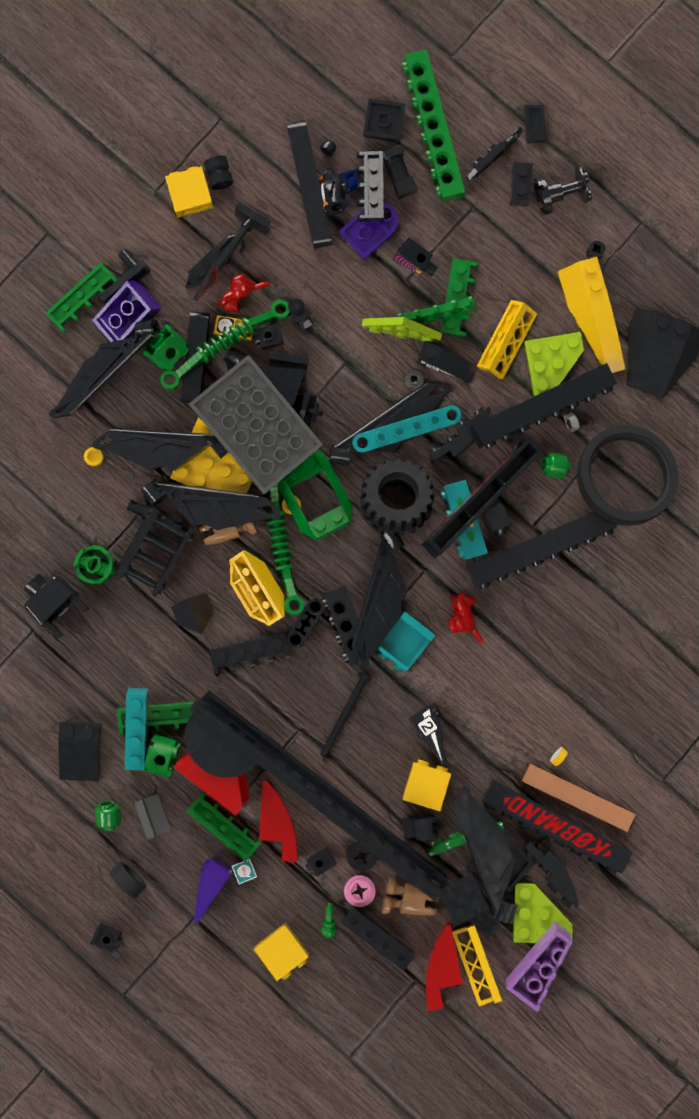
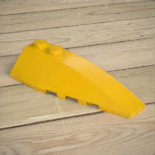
[558,257,625,373]

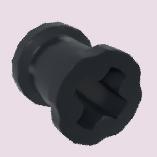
[586,240,606,261]

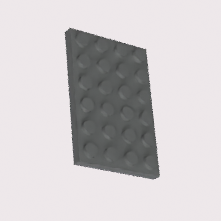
[189,355,323,495]

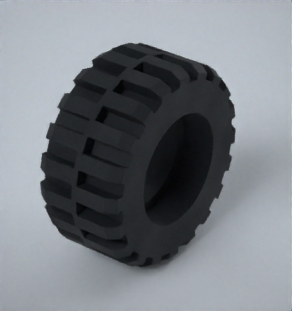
[360,459,435,536]

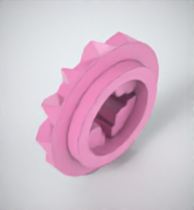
[344,875,375,907]

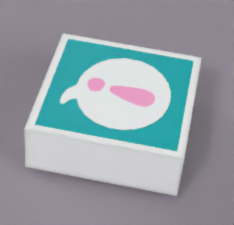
[232,858,257,884]

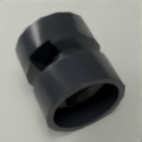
[204,155,234,190]

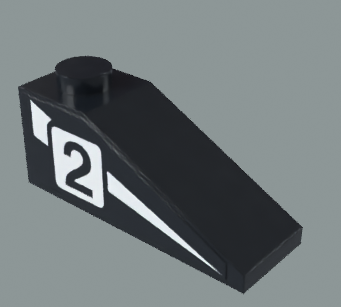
[417,342,477,383]
[409,705,446,766]

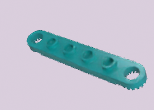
[352,405,461,453]

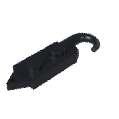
[465,127,523,182]
[185,234,245,289]

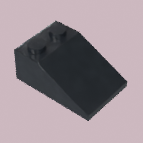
[58,722,102,781]

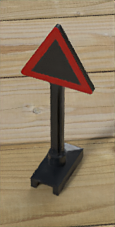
[192,202,271,303]

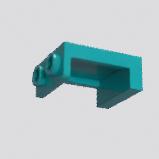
[377,612,435,672]

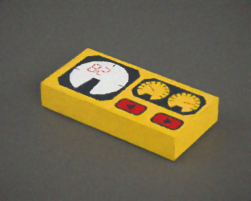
[214,315,252,341]

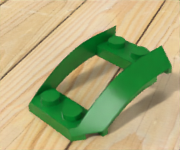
[277,450,352,541]

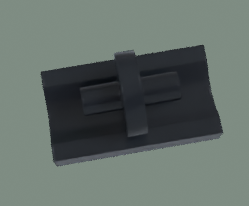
[288,299,313,330]
[294,392,323,428]

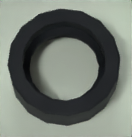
[110,862,146,898]

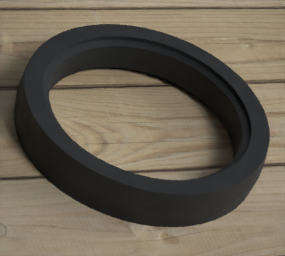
[577,425,678,526]

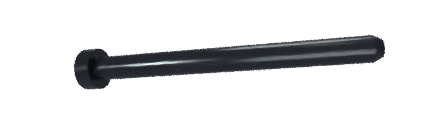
[321,671,372,757]

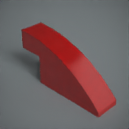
[259,780,297,862]
[425,922,463,1011]

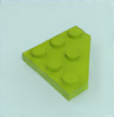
[362,317,442,344]
[524,332,584,396]
[513,883,573,944]

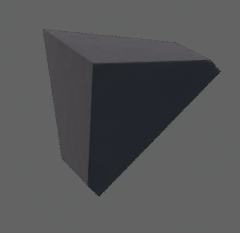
[171,592,214,634]

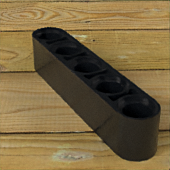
[181,311,210,403]

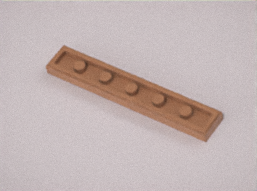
[522,764,636,832]

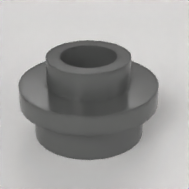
[405,370,424,389]

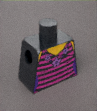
[393,237,438,276]

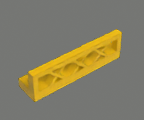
[477,300,537,380]
[452,924,502,1006]

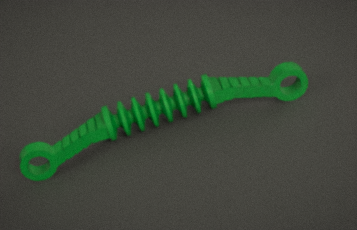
[160,300,290,391]
[267,483,304,616]

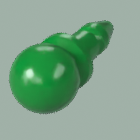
[321,903,336,939]

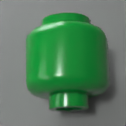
[541,453,571,479]
[94,801,121,831]

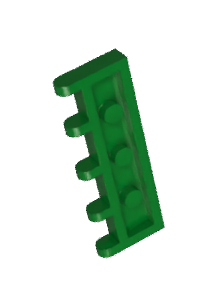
[440,258,479,337]
[45,263,117,333]
[398,296,478,323]
[117,701,194,735]
[186,791,263,862]
[427,819,504,856]

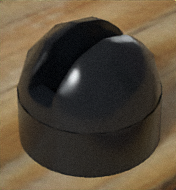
[320,140,336,157]

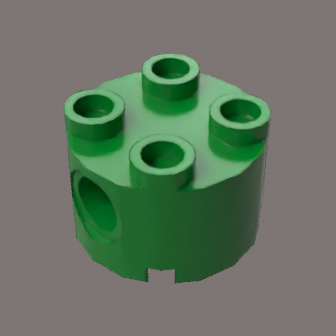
[142,325,188,371]
[74,545,116,585]
[144,735,181,778]

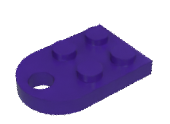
[339,202,398,260]

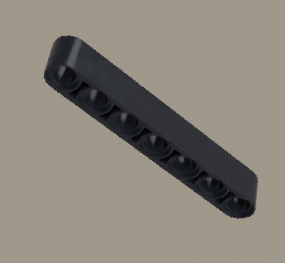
[287,120,332,249]

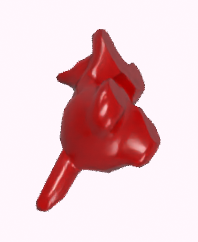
[218,274,270,313]
[448,592,484,644]

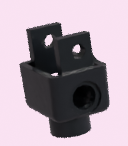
[24,574,90,639]

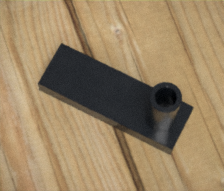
[99,249,151,305]

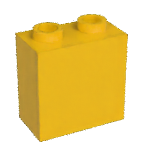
[165,166,213,218]
[402,759,451,811]
[254,922,309,981]

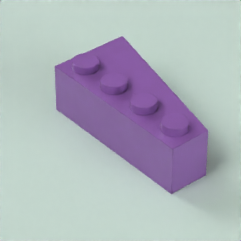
[506,922,572,1012]

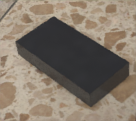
[524,104,546,143]

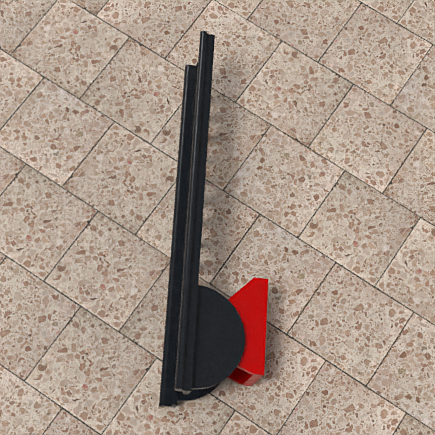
[174,690,447,902]

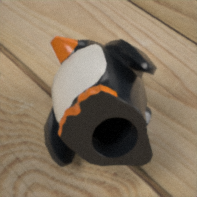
[318,170,349,215]

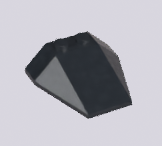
[627,308,699,399]

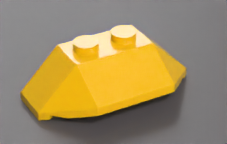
[229,550,284,626]

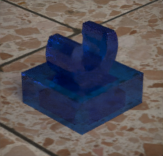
[339,168,362,192]

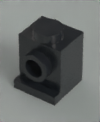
[254,323,284,350]
[305,847,336,877]
[90,923,123,953]

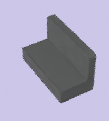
[134,794,171,840]

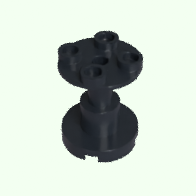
[533,166,592,216]

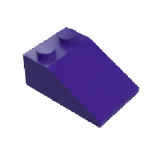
[92,280,162,342]
[194,856,233,923]

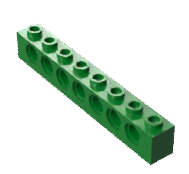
[402,49,465,203]

